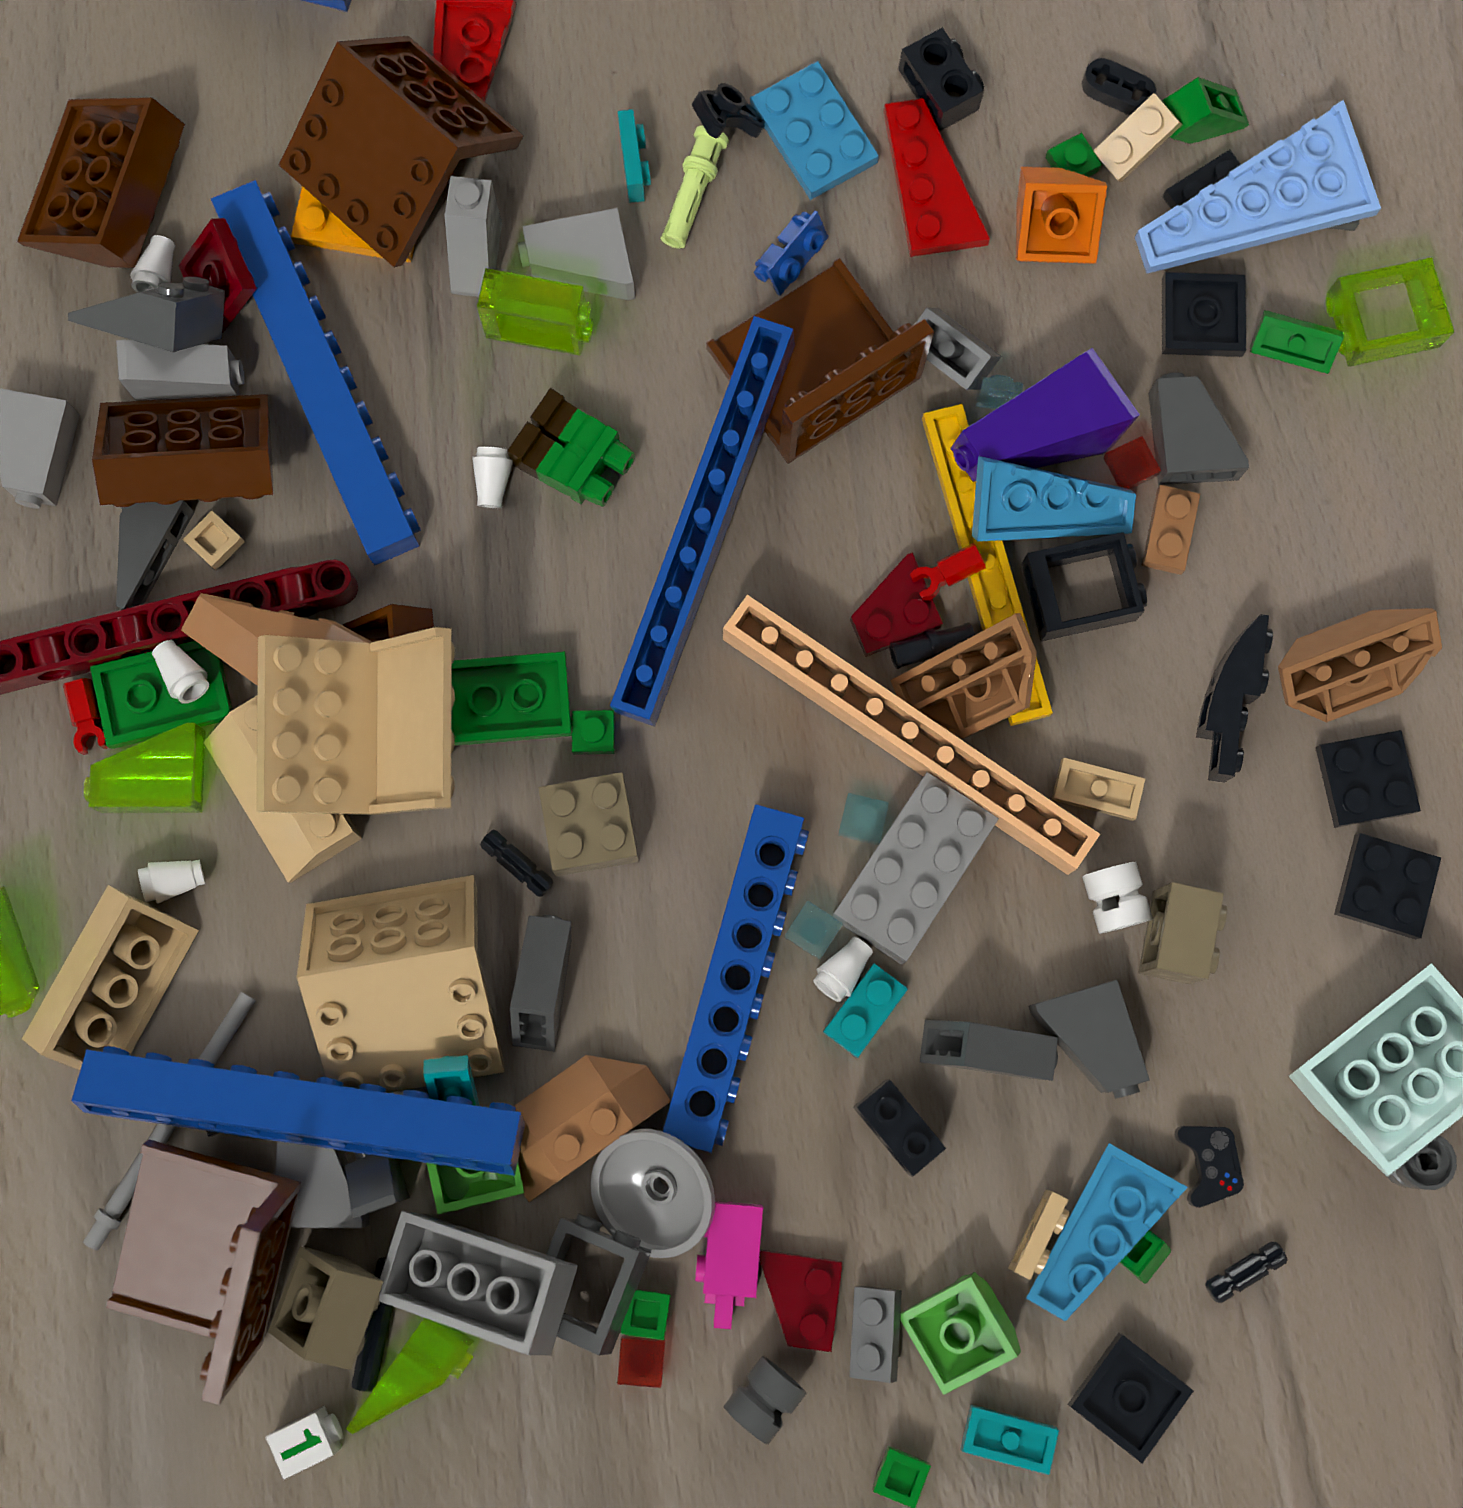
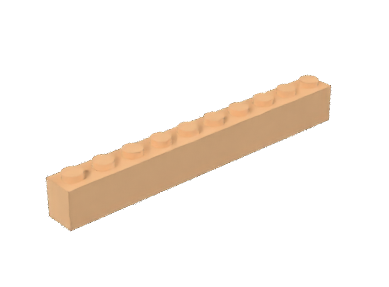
[723,595,1100,875]

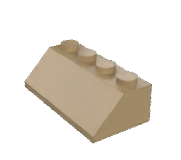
[203,695,362,883]
[22,885,199,1070]

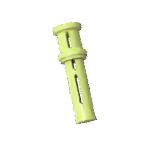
[660,125,729,249]

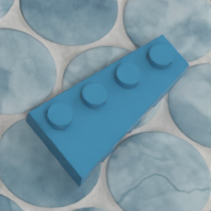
[972,456,1136,542]
[1026,1143,1188,1322]

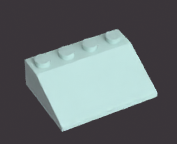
[1289,963,1463,1176]

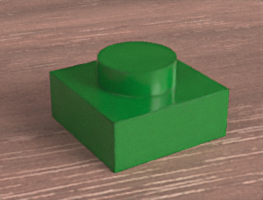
[1045,133,1102,177]
[572,710,615,755]
[620,1289,671,1340]
[872,1446,931,1508]

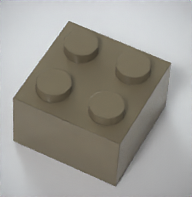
[538,772,639,877]
[1138,882,1227,984]
[268,1246,384,1370]

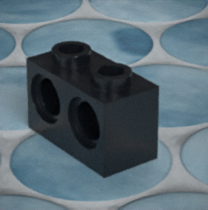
[898,27,984,132]
[853,1079,947,1177]

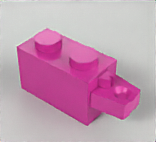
[695,1201,763,1329]

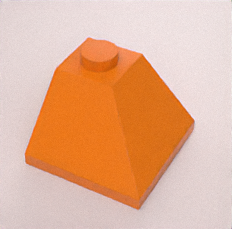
[1016,167,1107,264]

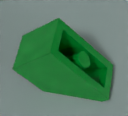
[1162,77,1249,144]

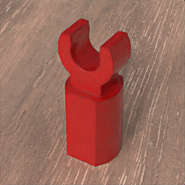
[910,543,986,601]
[63,678,108,755]

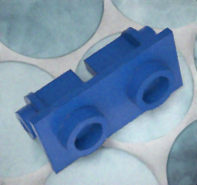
[754,211,828,296]

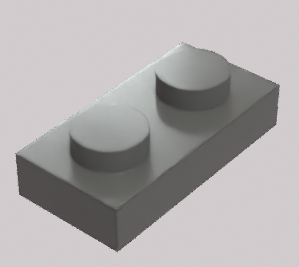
[849,1286,902,1383]

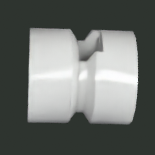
[1082,862,1153,934]

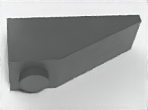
[116,500,194,610]

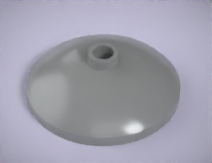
[591,1129,715,1258]

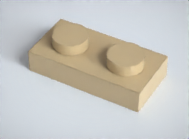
[1094,93,1183,182]
[1051,758,1145,821]
[1008,1190,1069,1280]

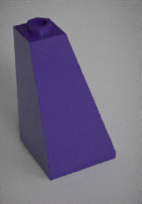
[950,348,1140,482]

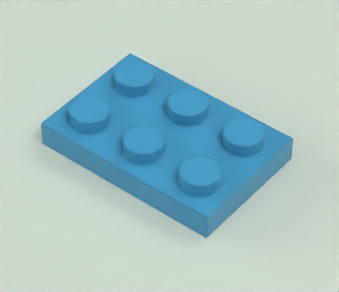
[750,61,879,200]

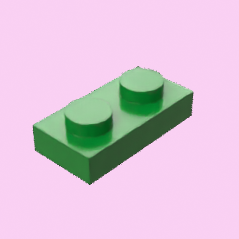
[1250,310,1344,374]

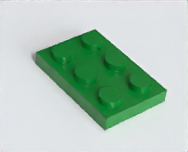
[90,641,233,749]
[451,651,572,746]

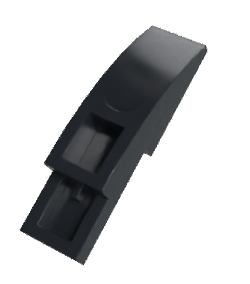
[1196,614,1273,783]

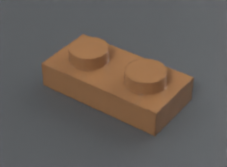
[1141,485,1200,575]

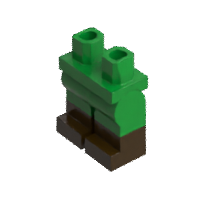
[507,387,635,507]

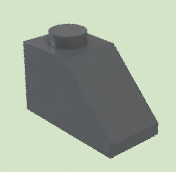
[345,1152,410,1218]

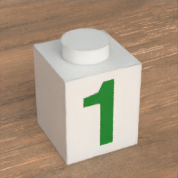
[266,1406,343,1479]

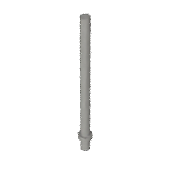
[83,992,256,1251]

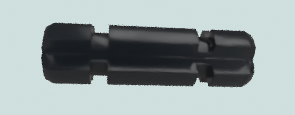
[480,830,553,897]
[1205,1242,1288,1303]

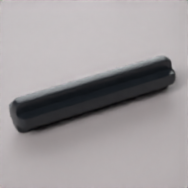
[351,1257,393,1392]

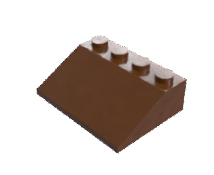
[17,97,185,268]
[92,394,273,507]

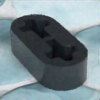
[1082,58,1157,115]

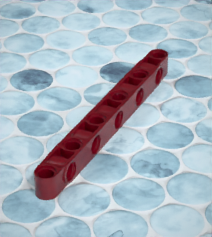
[0,559,358,695]

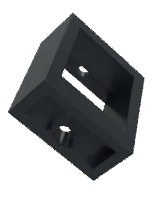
[1021,532,1147,642]

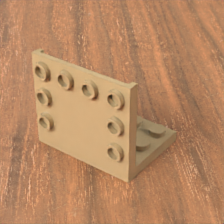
[256,627,455,815]
[297,875,504,1093]

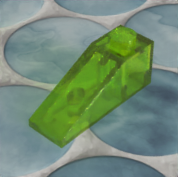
[346,1318,475,1435]

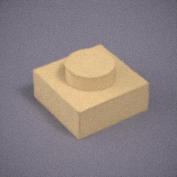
[183,511,245,571]

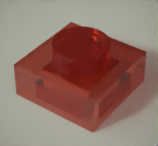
[1103,436,1161,489]
[617,1336,666,1388]

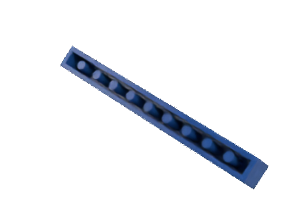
[211,180,421,566]
[610,316,795,727]
[71,1046,525,1176]

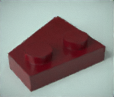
[850,552,943,657]
[759,1250,843,1352]

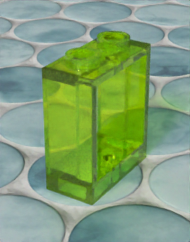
[1325,257,1455,367]
[477,268,594,356]

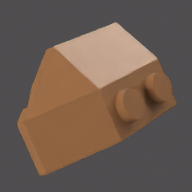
[1278,608,1442,722]
[890,613,1037,739]
[514,1055,671,1202]

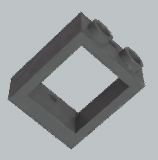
[546,1214,651,1356]

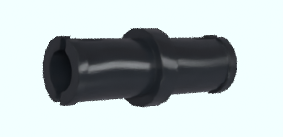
[889,622,975,669]

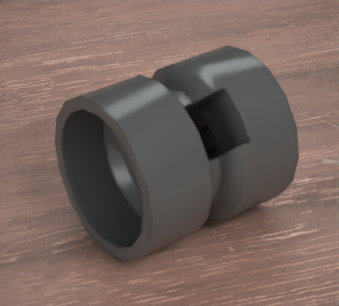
[1386,1135,1457,1190]
[724,1356,807,1445]

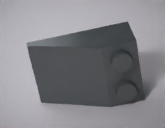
[68,277,225,352]

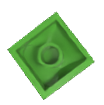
[427,1163,525,1215]
[900,1272,1021,1395]

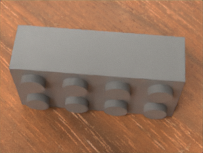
[831,772,999,965]
[379,1211,578,1355]

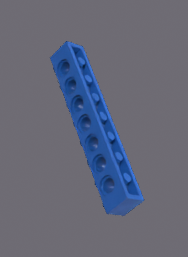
[663,804,809,1153]

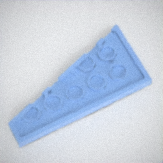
[1135,100,1381,274]

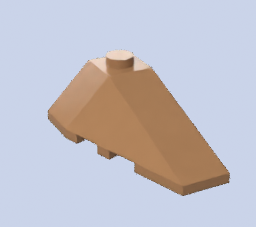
[181,593,371,686]

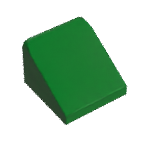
[1119,1230,1171,1284]

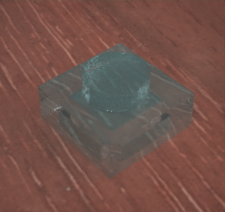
[976,375,1023,409]
[838,793,889,845]
[784,900,843,960]

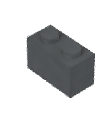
[915,307,1002,390]

